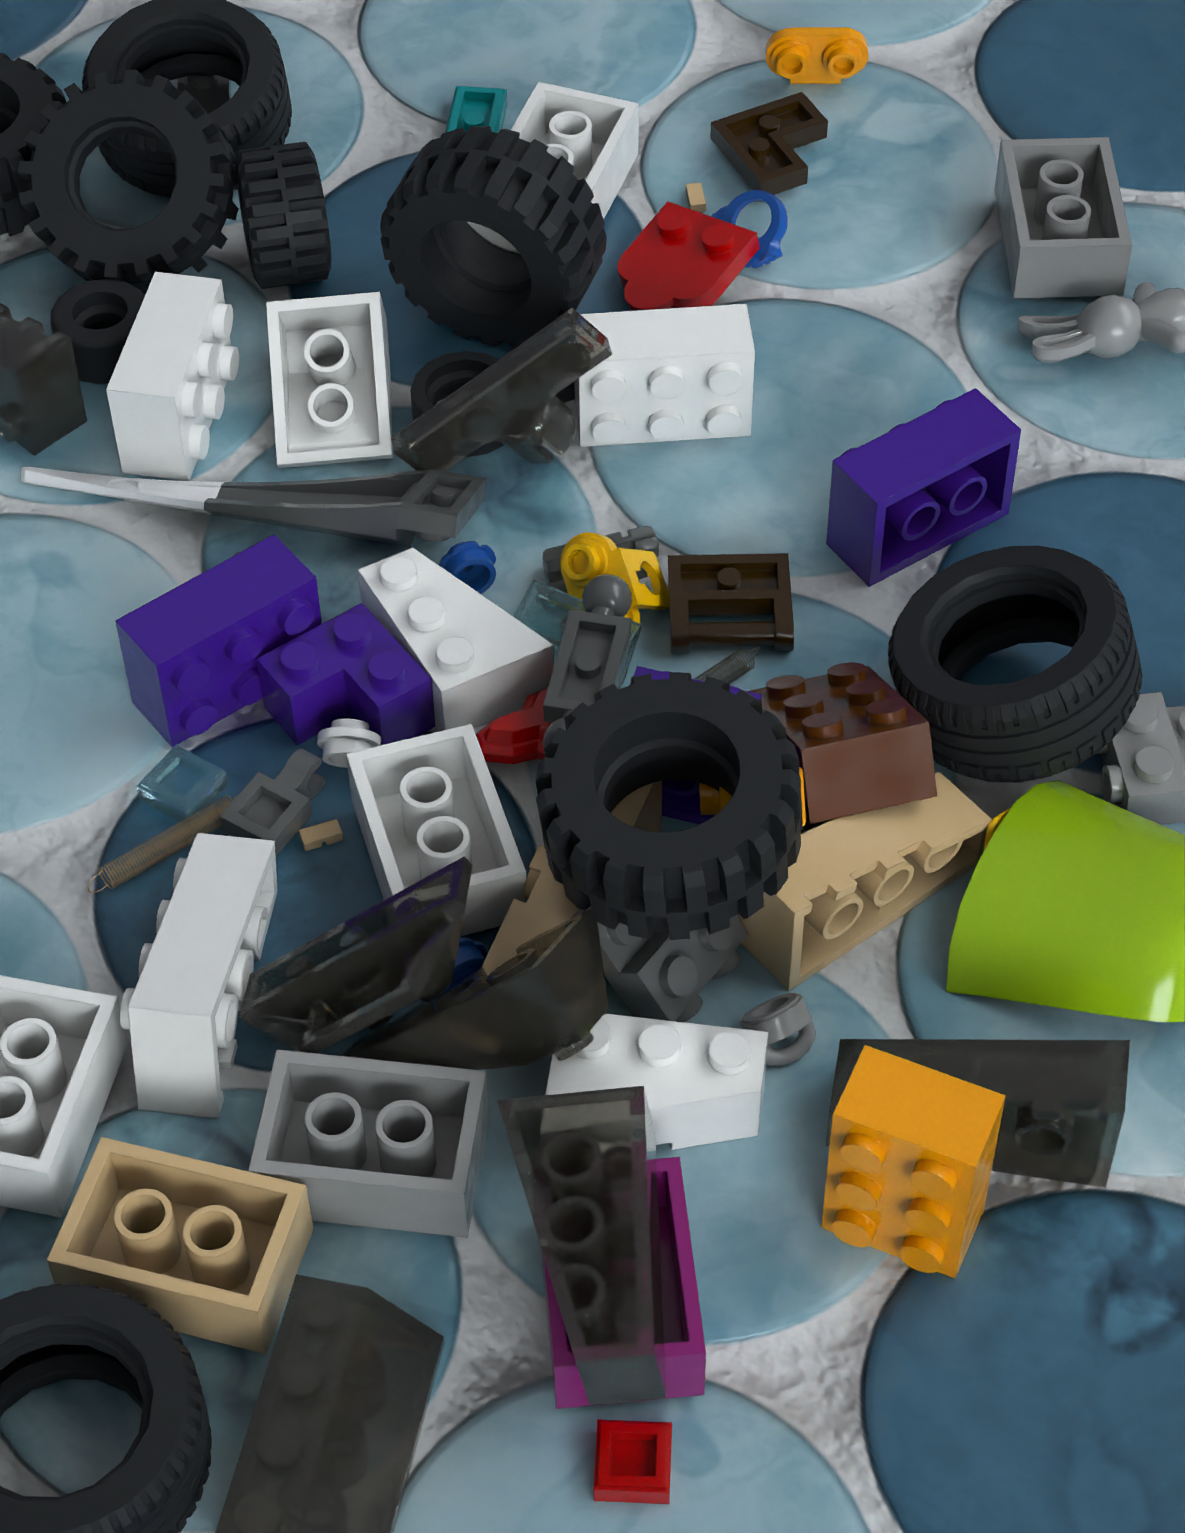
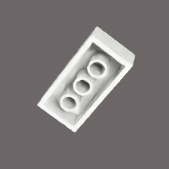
[468,82,639,254]

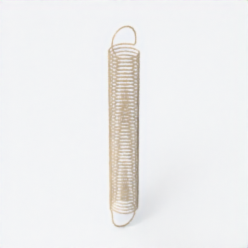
[87,794,239,893]

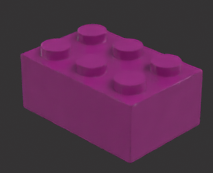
[535,1157,706,1409]

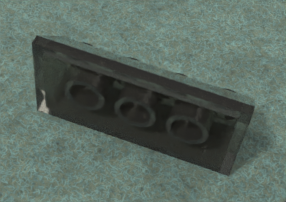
[215,1274,445,1533]

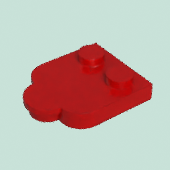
[617,201,760,311]

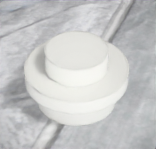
[317,719,381,768]

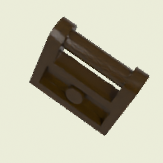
[668,553,794,653]

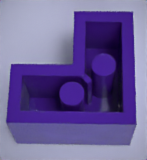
[257,603,435,745]

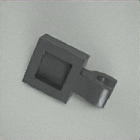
[220,748,326,857]

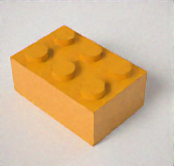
[821,1045,1006,1279]

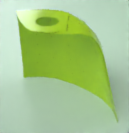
[946,780,1185,1022]

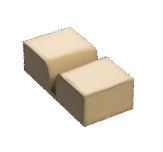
[685,182,706,212]
[299,819,343,852]

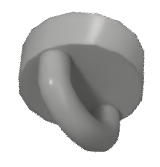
[740,993,816,1066]

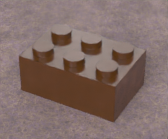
[748,662,937,824]

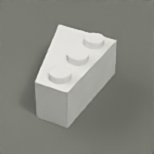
[358,548,554,731]
[540,1009,768,1169]

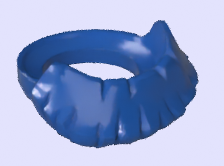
[711,190,788,268]

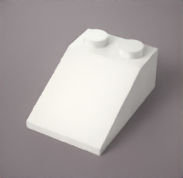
[266,292,393,469]

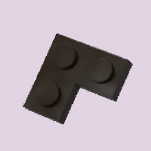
[710,92,828,195]

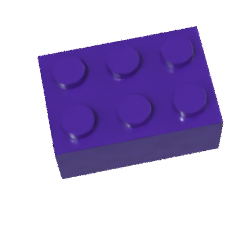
[826,388,1021,587]
[115,534,322,748]

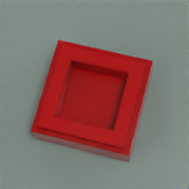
[593,1419,672,1504]

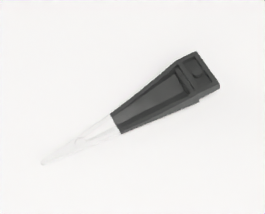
[21,467,487,548]

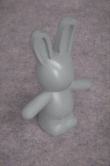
[1018,282,1185,363]

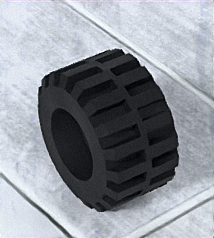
[235,142,331,289]

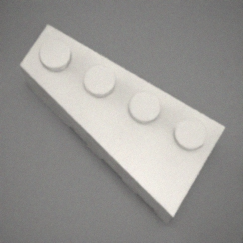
[120,833,278,1119]

